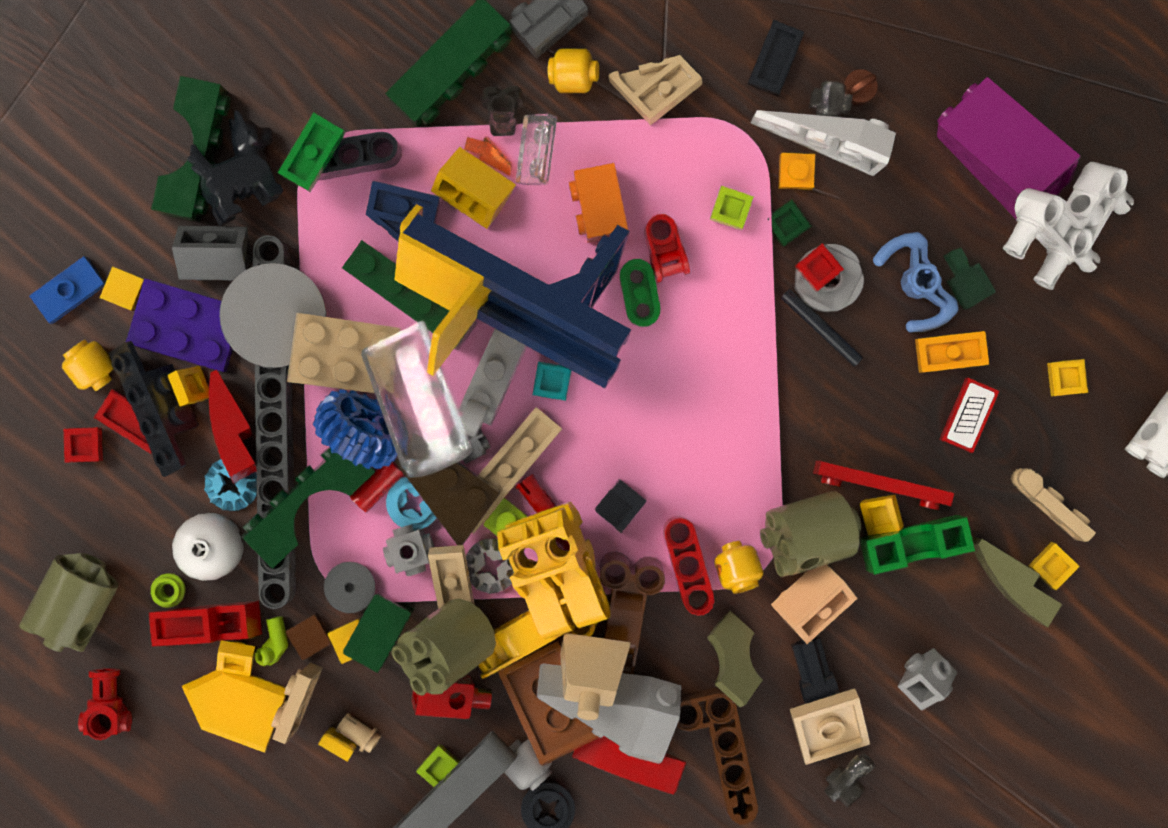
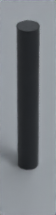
[780,288,863,367]

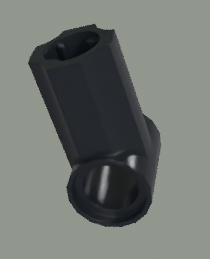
[791,637,840,704]

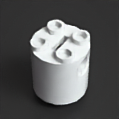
[1125,390,1168,478]

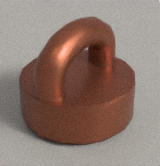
[842,69,878,105]

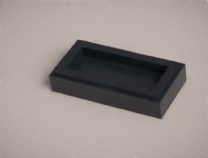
[747,20,805,97]

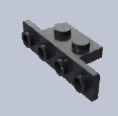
[109,341,200,477]

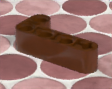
[677,687,758,825]

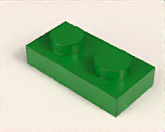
[278,112,346,192]

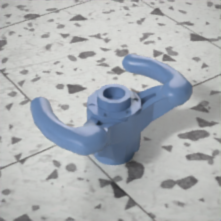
[873,232,959,332]

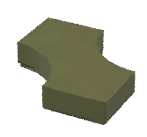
[707,611,763,707]

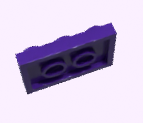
[126,278,233,372]

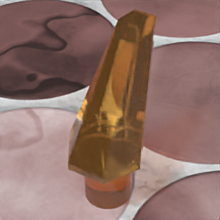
[464,136,512,176]

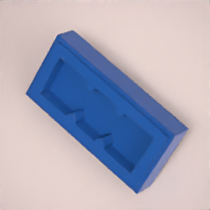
[29,256,106,324]

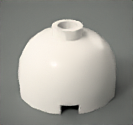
[172,513,244,581]

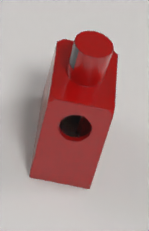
[411,675,492,719]

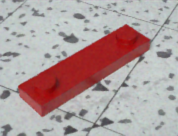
[813,461,954,510]

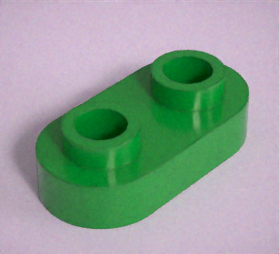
[620,259,661,327]

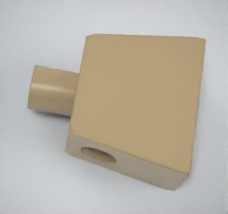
[560,633,630,720]

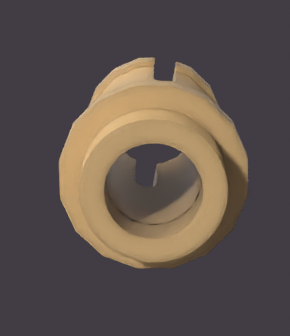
[336,713,381,753]

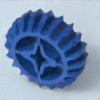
[312,389,407,469]

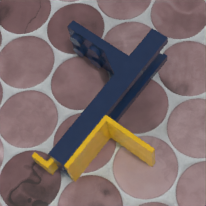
[395,204,632,389]

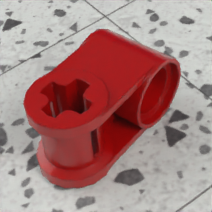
[644,214,690,283]

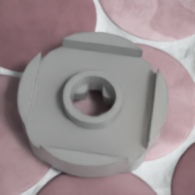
[795,244,864,312]

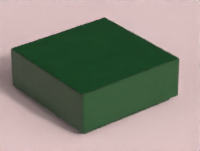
[768,199,811,247]

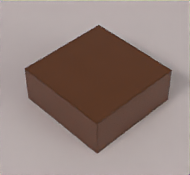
[285,613,332,661]

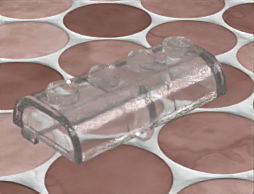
[361,321,473,477]

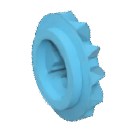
[204,459,257,511]
[386,477,437,530]

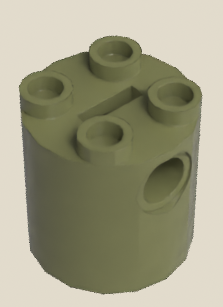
[760,491,861,577]
[19,553,119,652]
[392,598,496,695]

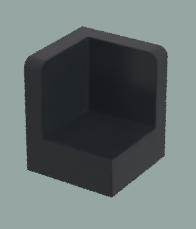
[595,479,647,533]

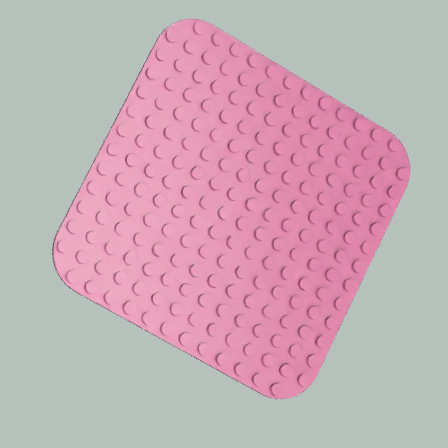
[297,117,783,603]

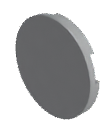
[219,263,326,368]

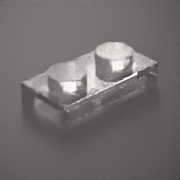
[515,114,557,185]

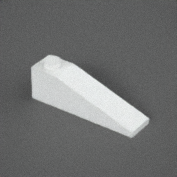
[751,110,896,176]

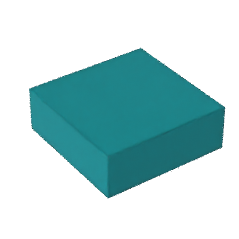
[532,361,571,401]

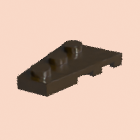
[395,432,500,545]

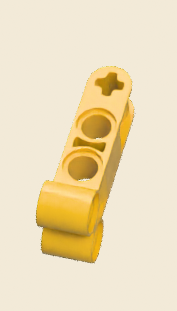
[478,610,598,679]

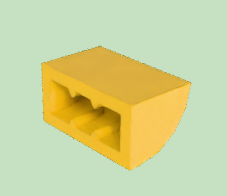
[431,147,516,229]

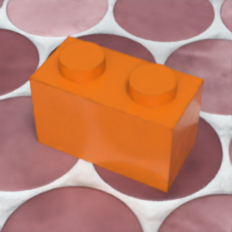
[568,163,628,243]

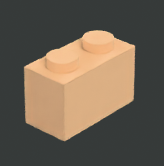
[771,565,858,644]

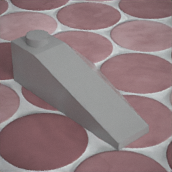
[537,663,681,764]

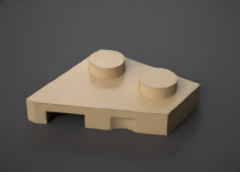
[608,55,702,126]

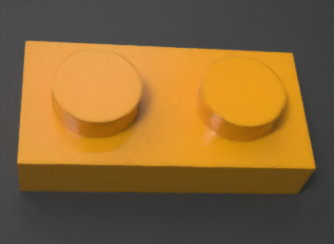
[915,331,989,373]

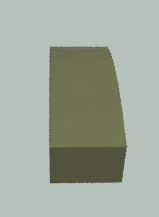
[972,536,1062,627]

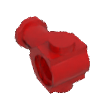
[78,668,132,740]

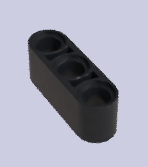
[318,132,402,180]

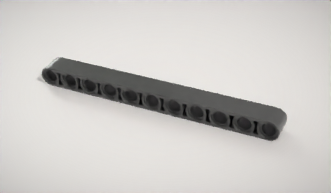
[253,235,296,609]

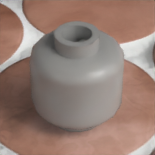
[504,739,552,791]

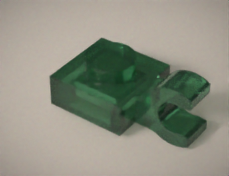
[943,248,996,310]

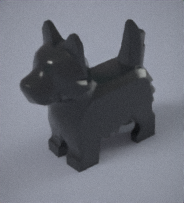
[187,110,284,226]

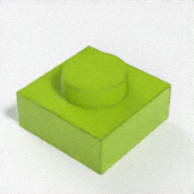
[709,186,754,231]
[483,497,527,536]
[416,744,460,787]

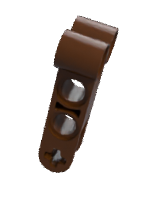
[600,551,665,675]

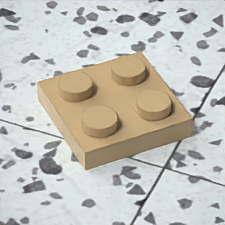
[271,663,323,744]
[790,688,870,765]

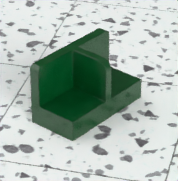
[343,594,415,673]

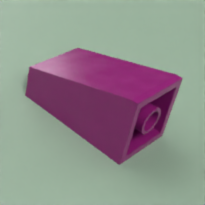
[937,77,1080,219]

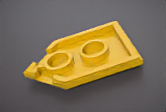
[182,670,287,753]

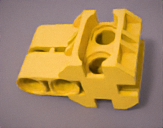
[497,501,611,640]

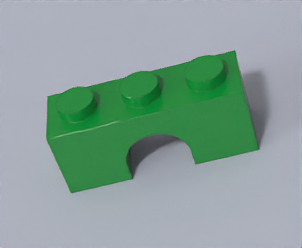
[859,515,975,575]

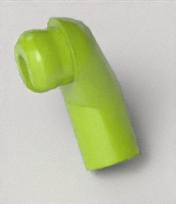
[255,616,288,666]

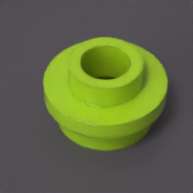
[151,573,186,608]

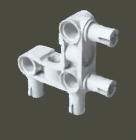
[1003,162,1134,290]

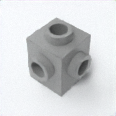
[383,524,435,576]
[897,648,958,710]

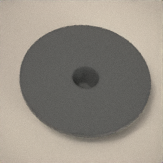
[324,562,375,613]

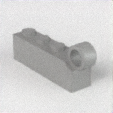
[456,329,527,438]

